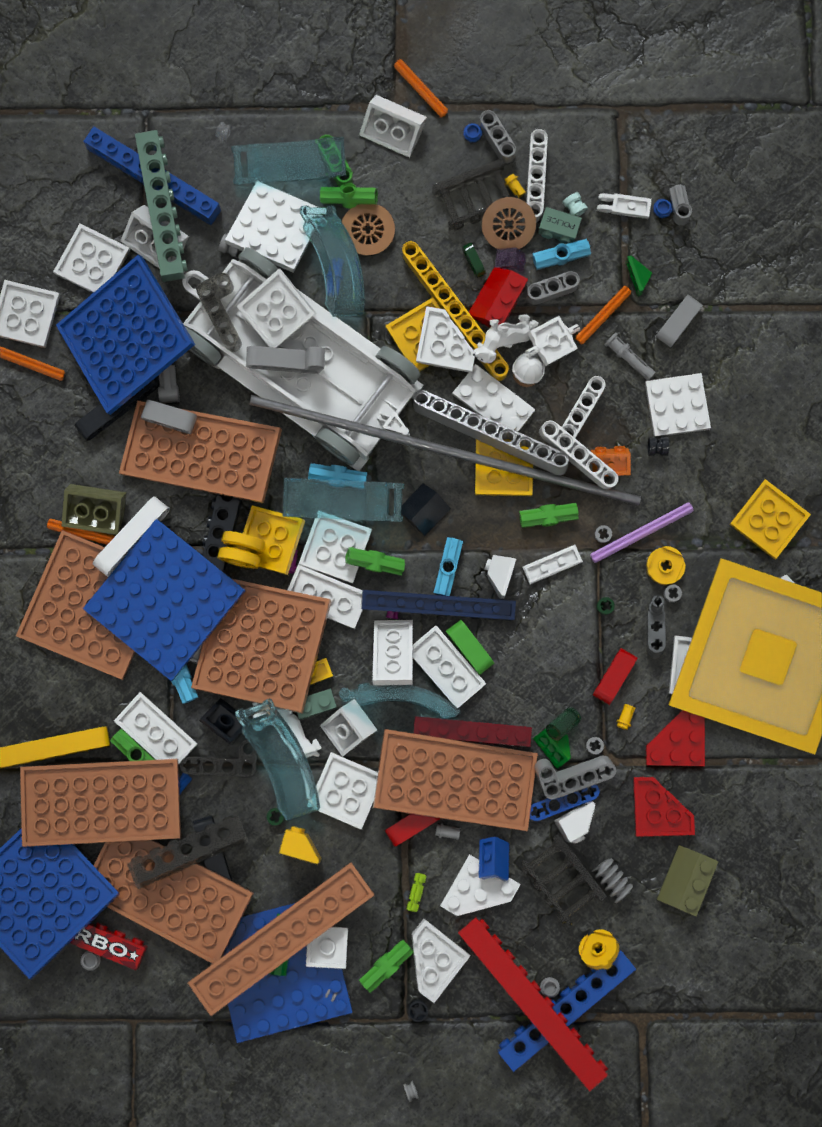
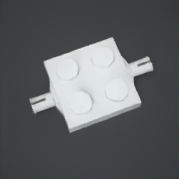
[525,316,580,366]

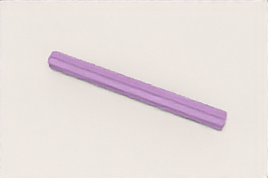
[590,503,693,563]

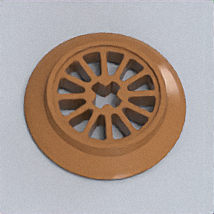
[482,197,536,251]
[341,204,395,255]

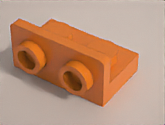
[590,446,631,476]

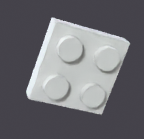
[306,927,348,969]

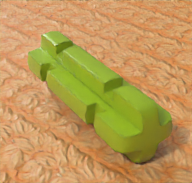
[407,873,426,912]

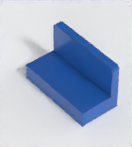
[479,837,509,881]

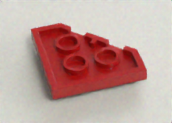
[646,710,705,766]
[633,777,695,837]

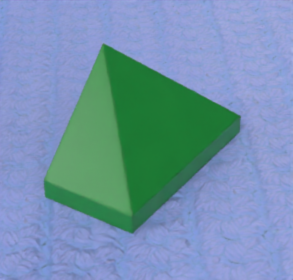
[625,256,652,297]
[533,728,571,769]

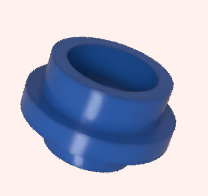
[463,123,482,142]
[653,199,672,218]

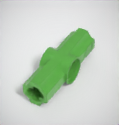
[320,183,378,208]
[519,503,579,528]
[345,547,405,576]
[110,729,155,761]
[359,939,413,993]

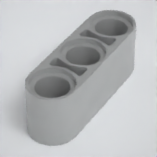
[480,110,516,163]
[526,271,580,305]
[656,294,703,348]
[140,400,197,434]

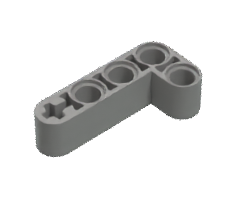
[246,346,325,374]
[535,756,616,800]

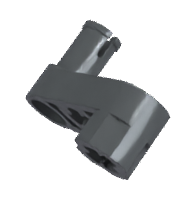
[647,596,666,659]

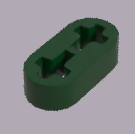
[462,242,486,278]

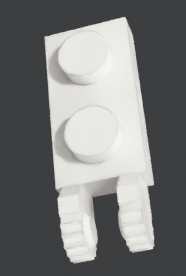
[597,193,652,219]

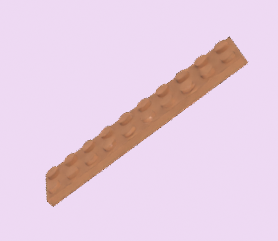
[188,863,374,1016]

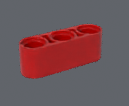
[593,648,638,705]
[384,814,441,847]

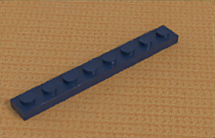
[361,590,516,620]

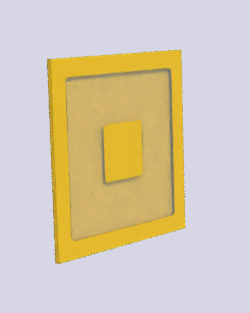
[668,558,822,755]

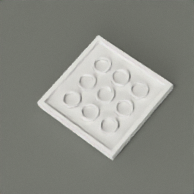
[225,181,325,273]

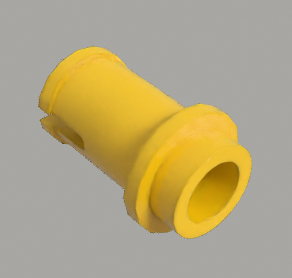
[505,174,526,199]
[616,704,636,730]

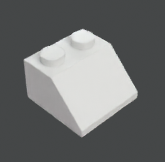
[320,699,377,757]

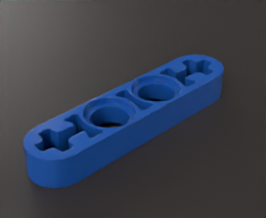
[529,784,600,821]

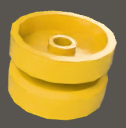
[217,531,265,569]

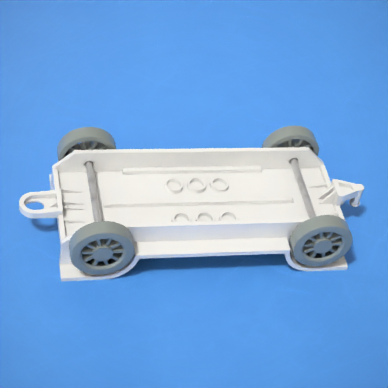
[182,247,424,471]

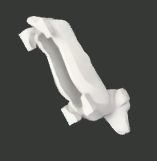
[473,314,539,363]
[252,702,322,759]

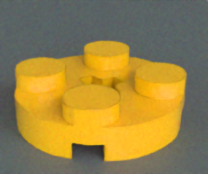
[646,546,686,585]
[579,929,619,969]

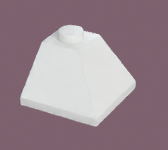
[485,555,516,600]

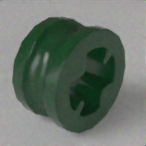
[597,597,615,615]
[266,808,285,826]

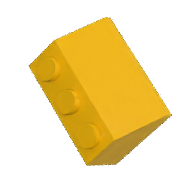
[279,826,322,864]

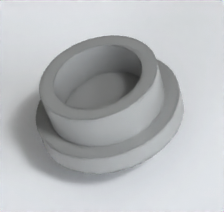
[81,951,101,971]
[540,977,560,998]

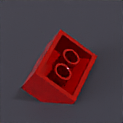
[469,267,528,328]

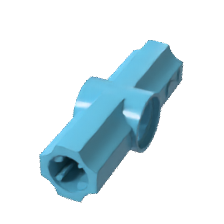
[532,239,591,270]
[308,463,367,489]
[433,537,463,596]
[171,665,199,704]

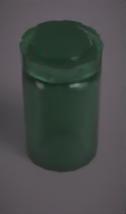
[546,707,581,741]

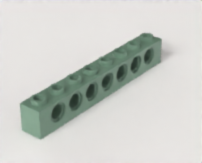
[135,130,188,282]

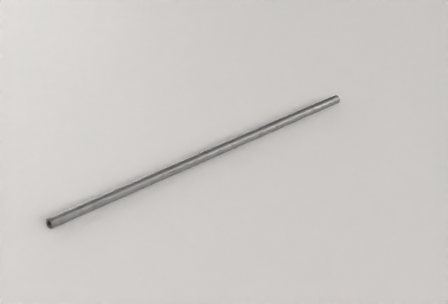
[249,395,641,506]

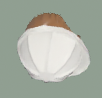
[512,352,545,387]

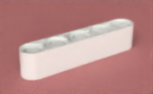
[526,129,548,223]
[551,376,605,447]
[539,420,618,490]
[92,496,170,577]

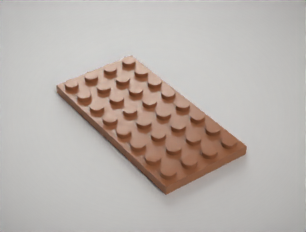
[119,401,282,503]
[373,729,538,831]
[20,759,181,847]
[93,840,254,964]

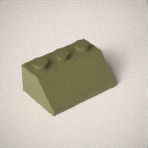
[62,484,126,535]
[656,845,719,916]

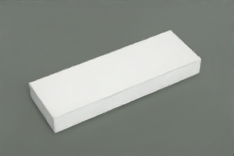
[522,545,583,585]

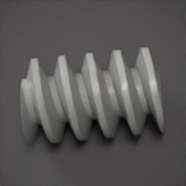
[591,858,633,903]

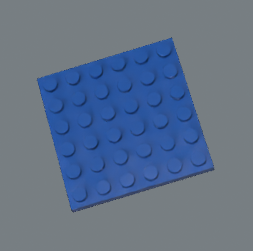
[56,255,196,415]
[83,519,246,681]
[0,828,120,980]
[223,903,353,1043]

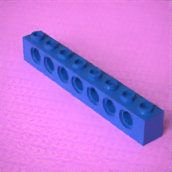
[83,126,221,225]
[497,949,636,1072]

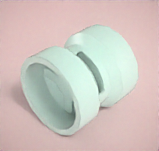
[563,192,588,217]

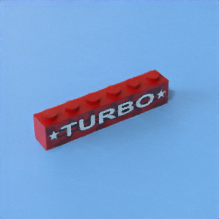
[70,922,148,970]

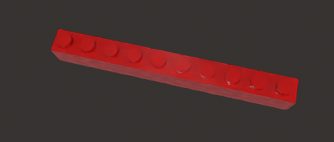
[458,918,608,1091]

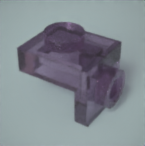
[495,248,526,272]

